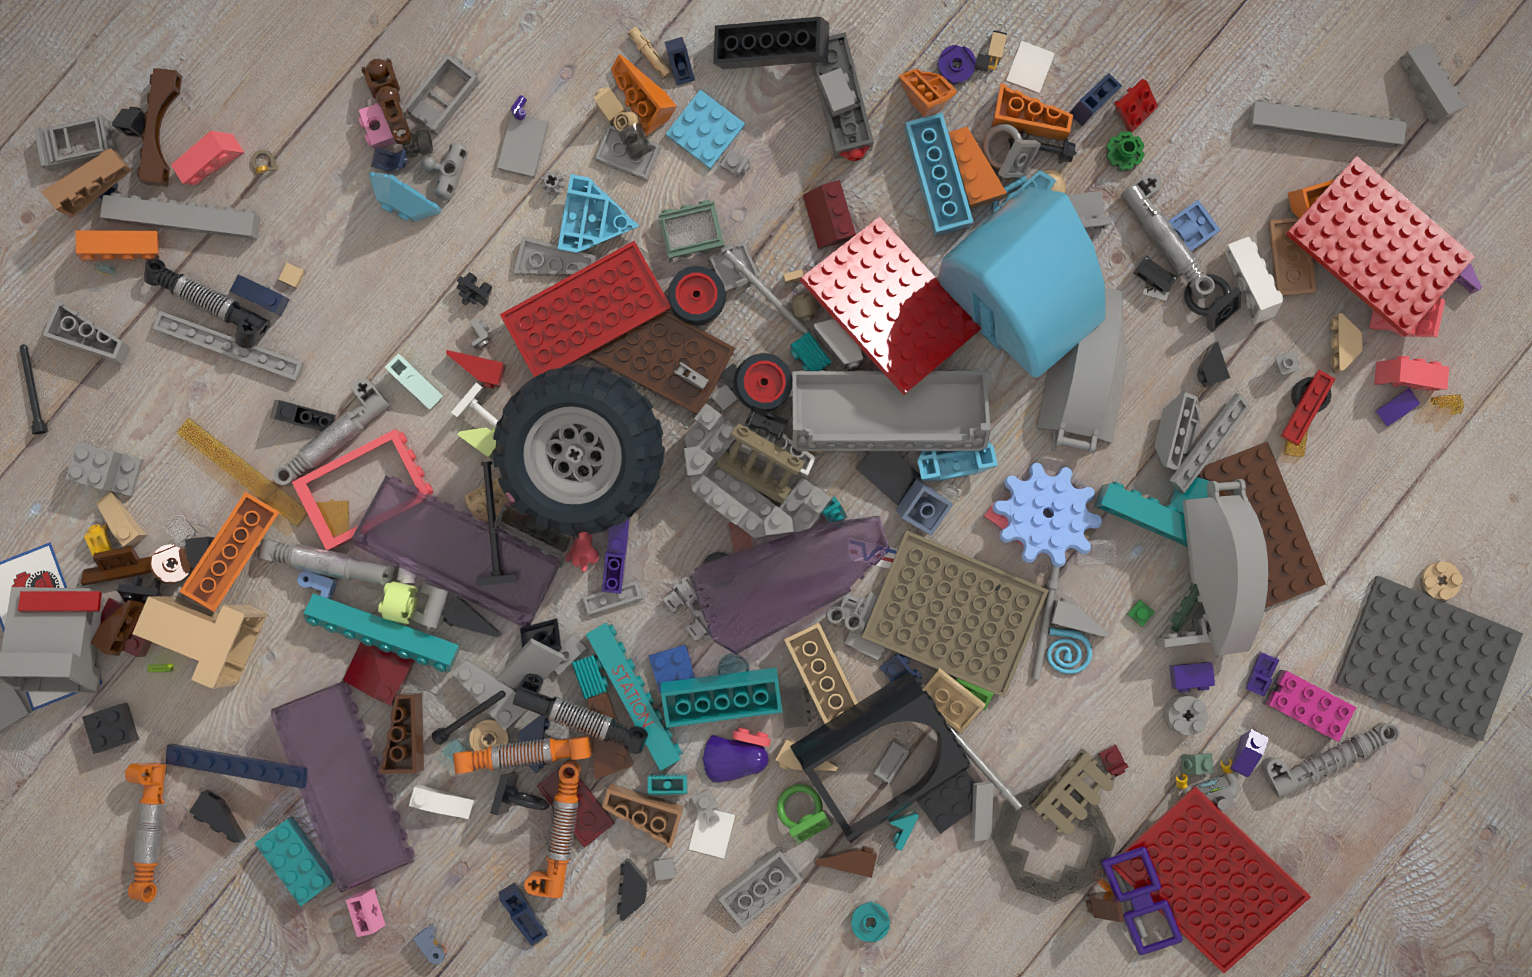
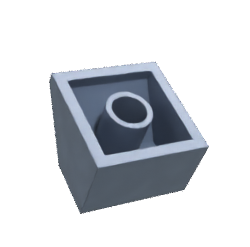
[895,479,953,536]

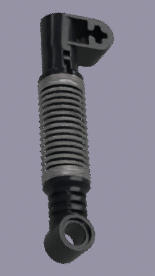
[144,259,270,348]
[512,673,648,754]

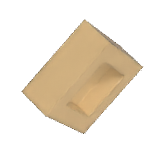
[278,262,306,289]
[783,269,804,285]

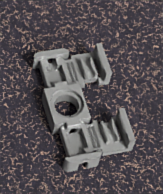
[662,577,722,642]

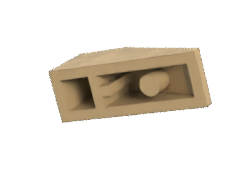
[96,491,147,547]
[775,738,838,771]

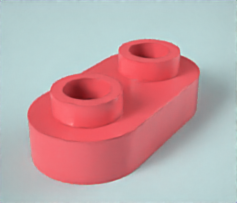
[732,727,771,747]

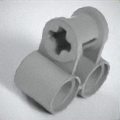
[827,591,867,634]

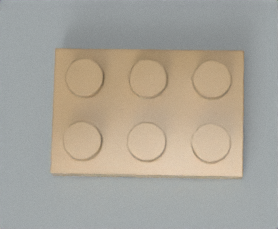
[922,668,985,734]

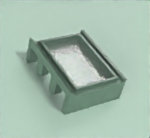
[658,200,724,262]

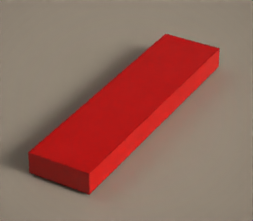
[1280,369,1336,446]
[18,591,102,612]

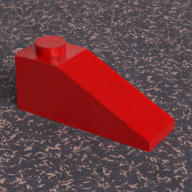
[446,350,506,389]

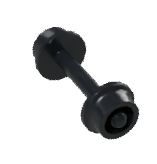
[1008,130,1077,164]

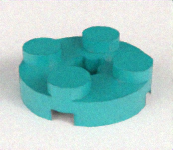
[851,901,890,942]

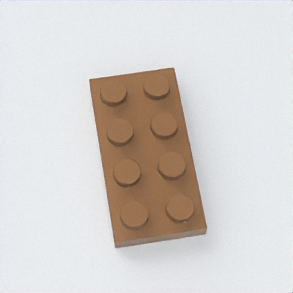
[1268,218,1316,296]

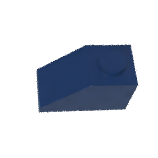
[664,37,695,85]

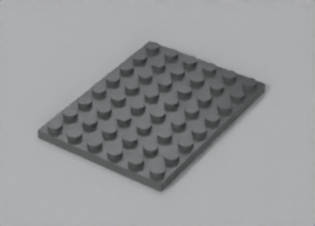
[1335,576,1523,741]

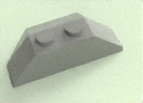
[1154,392,1200,471]

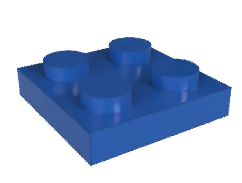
[649,645,695,693]

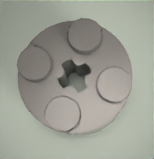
[1163,695,1208,735]

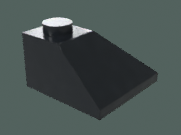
[520,618,562,652]

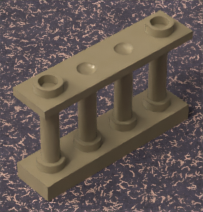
[716,423,805,504]

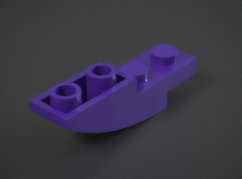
[602,518,630,594]

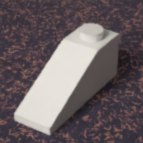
[409,784,474,819]

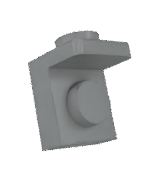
[720,149,751,178]

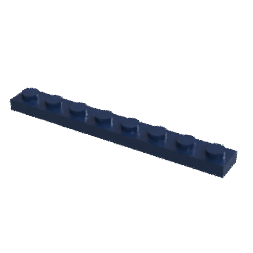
[166,743,308,789]

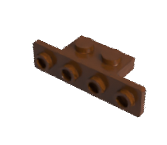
[81,546,152,586]

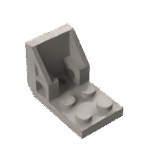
[1155,603,1211,647]

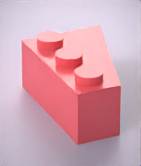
[171,131,244,185]
[1374,356,1449,391]

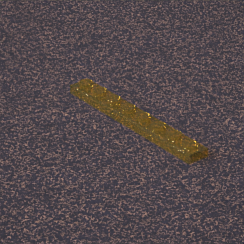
[176,418,308,527]

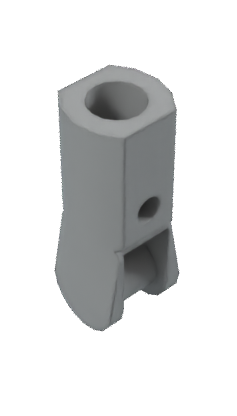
[674,362,709,391]

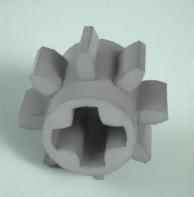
[541,170,564,195]

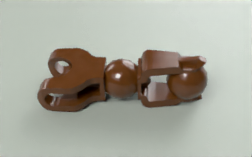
[361,58,412,144]

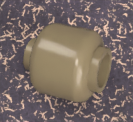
[791,292,818,321]

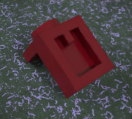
[1098,744,1129,777]

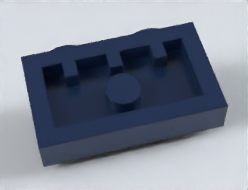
[879,653,923,684]

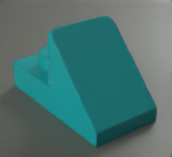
[888,812,919,851]

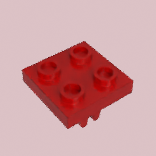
[1113,79,1158,133]

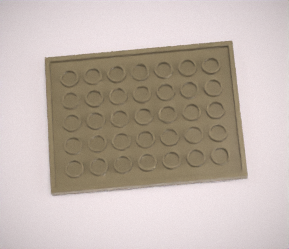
[861,530,1049,698]

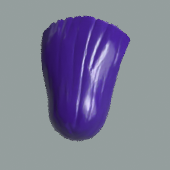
[703,735,769,783]

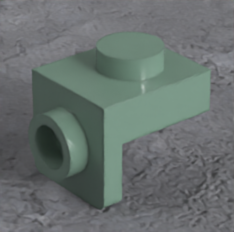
[1181,753,1213,775]

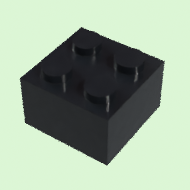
[82,703,139,754]

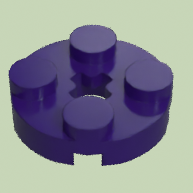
[937,45,976,85]

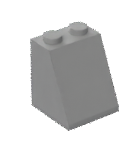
[813,319,863,371]

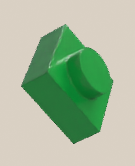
[1127,600,1155,627]

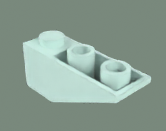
[385,354,444,410]

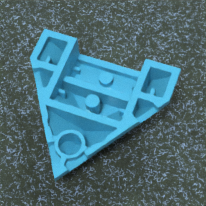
[369,172,442,221]
[558,174,640,253]
[918,442,998,481]

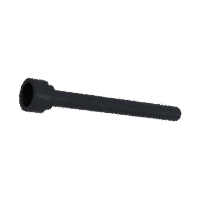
[20,344,48,435]
[432,690,506,745]

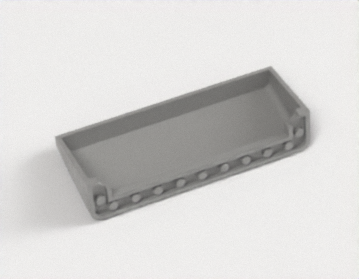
[792,370,991,451]

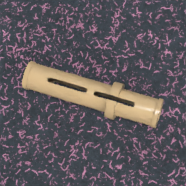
[627,27,672,79]

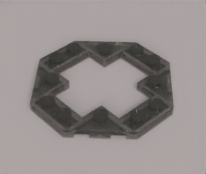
[992,777,1116,902]

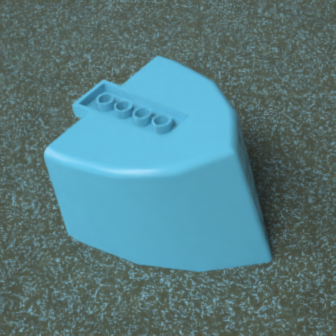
[938,187,1106,377]

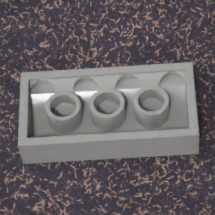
[717,846,803,928]

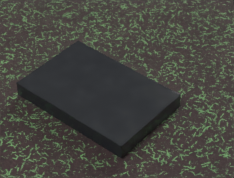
[855,451,921,506]

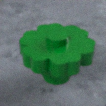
[1106,132,1145,171]

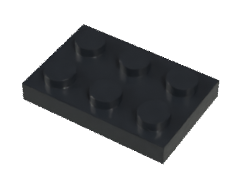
[917,770,975,834]

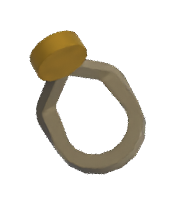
[252,150,278,176]

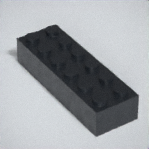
[713,16,829,69]

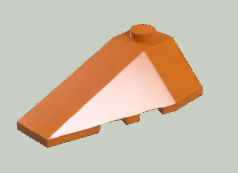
[1287,179,1335,218]

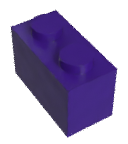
[1169,662,1215,693]

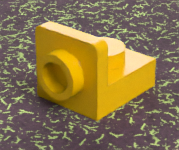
[84,524,113,557]

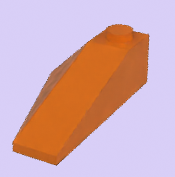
[611,55,677,136]

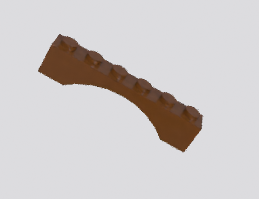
[137,68,182,187]

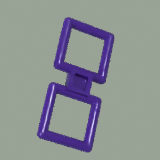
[1102,847,1183,955]

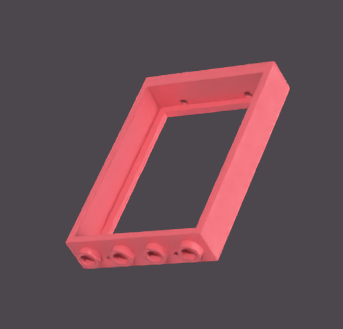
[292,429,434,551]

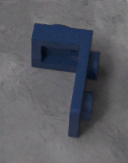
[370,147,407,174]

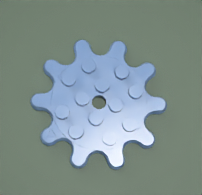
[992,463,1102,567]

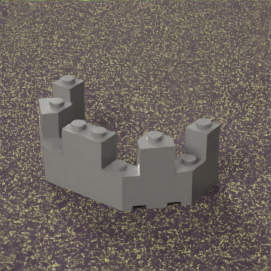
[684,403,833,538]

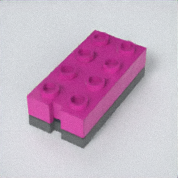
[1263,670,1356,742]

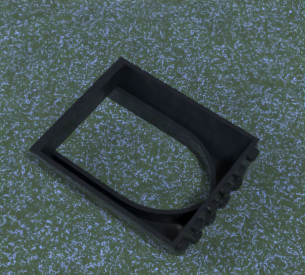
[790,671,970,843]

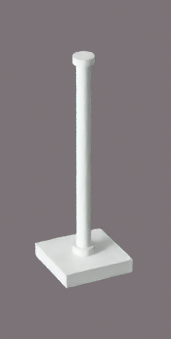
[451,383,498,428]

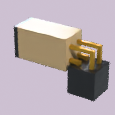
[975,30,1007,72]

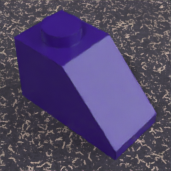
[1230,729,1269,778]

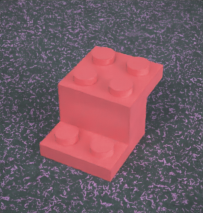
[1369,298,1445,338]

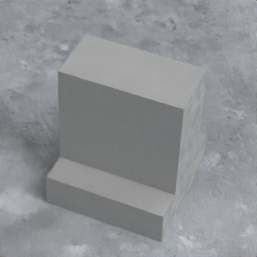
[0,587,104,693]

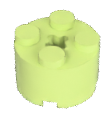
[378,581,418,624]

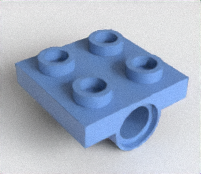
[1169,200,1221,251]

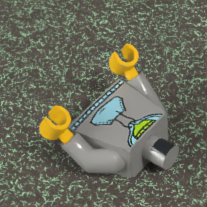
[1176,759,1239,810]

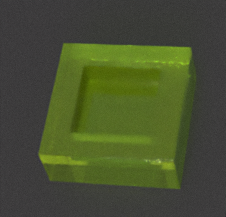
[147,663,173,673]

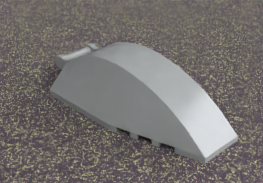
[1037,287,1127,453]
[1183,479,1268,655]

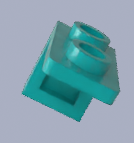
[823,497,848,527]

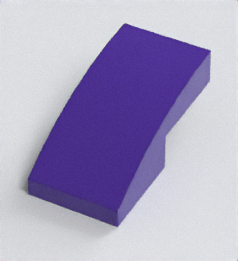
[1376,388,1421,426]
[1246,651,1279,696]

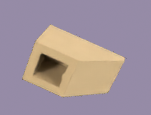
[593,86,625,125]

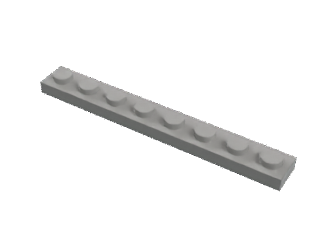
[153,311,304,381]

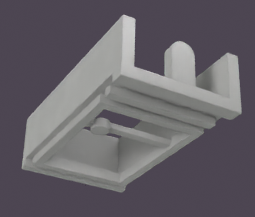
[405,54,480,135]
[34,115,116,171]

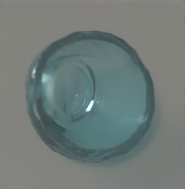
[717,653,749,675]

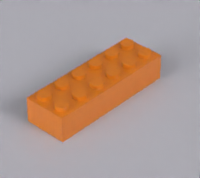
[179,492,279,612]

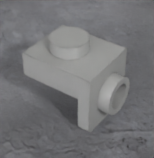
[470,317,491,349]
[1275,351,1300,375]

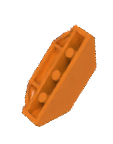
[899,68,957,118]

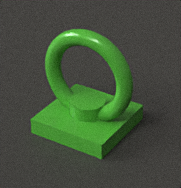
[777,784,832,844]

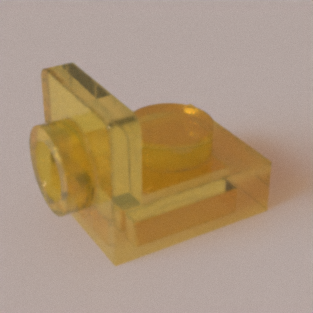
[1430,394,1464,415]

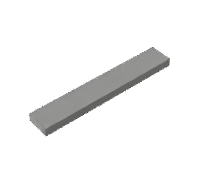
[1169,393,1250,494]

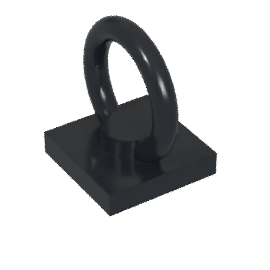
[1184,274,1241,332]
[490,772,549,815]

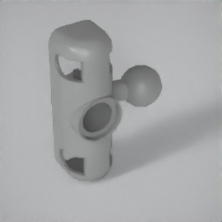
[421,142,468,200]

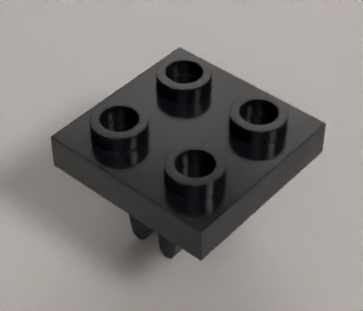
[117,575,162,603]

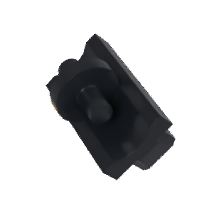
[457,272,492,307]

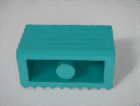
[790,331,832,371]
[572,655,609,700]
[648,773,688,795]

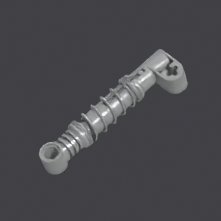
[1262,722,1400,798]

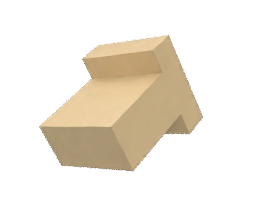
[133,596,268,689]

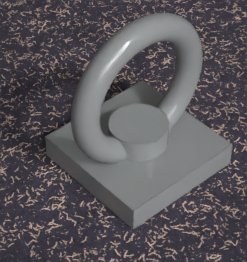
[983,124,1041,178]

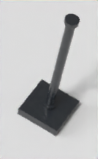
[476,461,519,586]

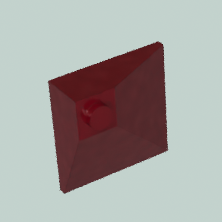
[342,642,415,706]

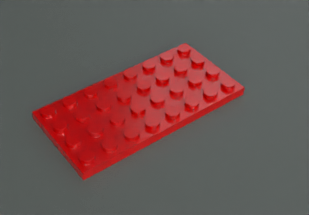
[500,241,671,377]

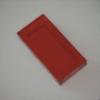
[728,522,755,561]

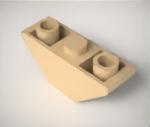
[1330,313,1362,373]

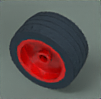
[668,266,726,325]
[734,353,792,411]

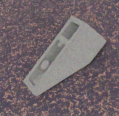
[1050,598,1110,638]

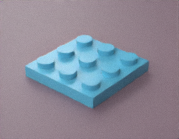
[666,90,745,170]

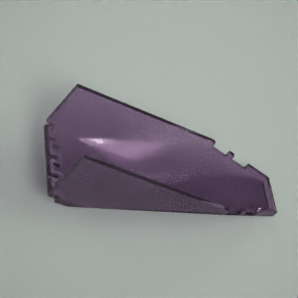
[689,516,890,655]

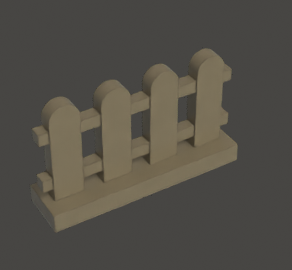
[1030,749,1114,835]

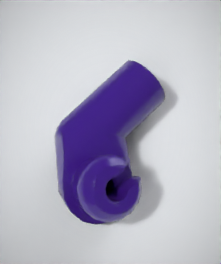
[511,95,527,120]

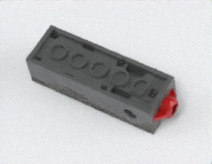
[811,32,874,162]

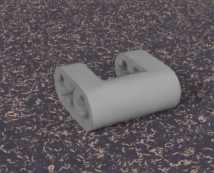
[411,582,449,628]

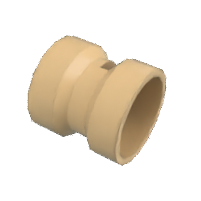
[614,111,640,132]

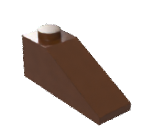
[91,600,145,656]
[814,846,877,878]
[1086,891,1124,922]

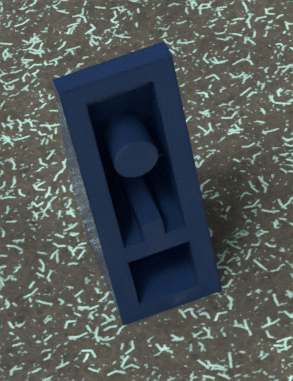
[1069,73,1122,126]
[230,274,290,316]

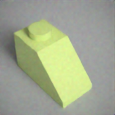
[457,427,496,458]

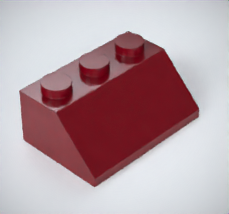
[803,180,856,249]

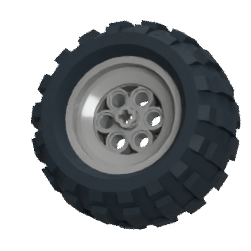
[492,364,665,535]

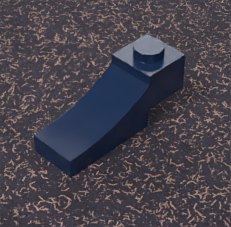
[498,882,548,946]

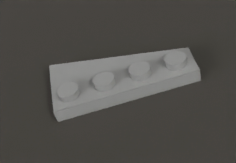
[514,236,597,274]

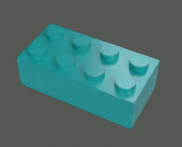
[255,816,338,907]

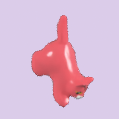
[569,532,599,572]

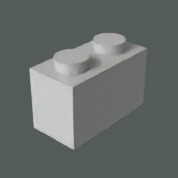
[819,68,857,117]

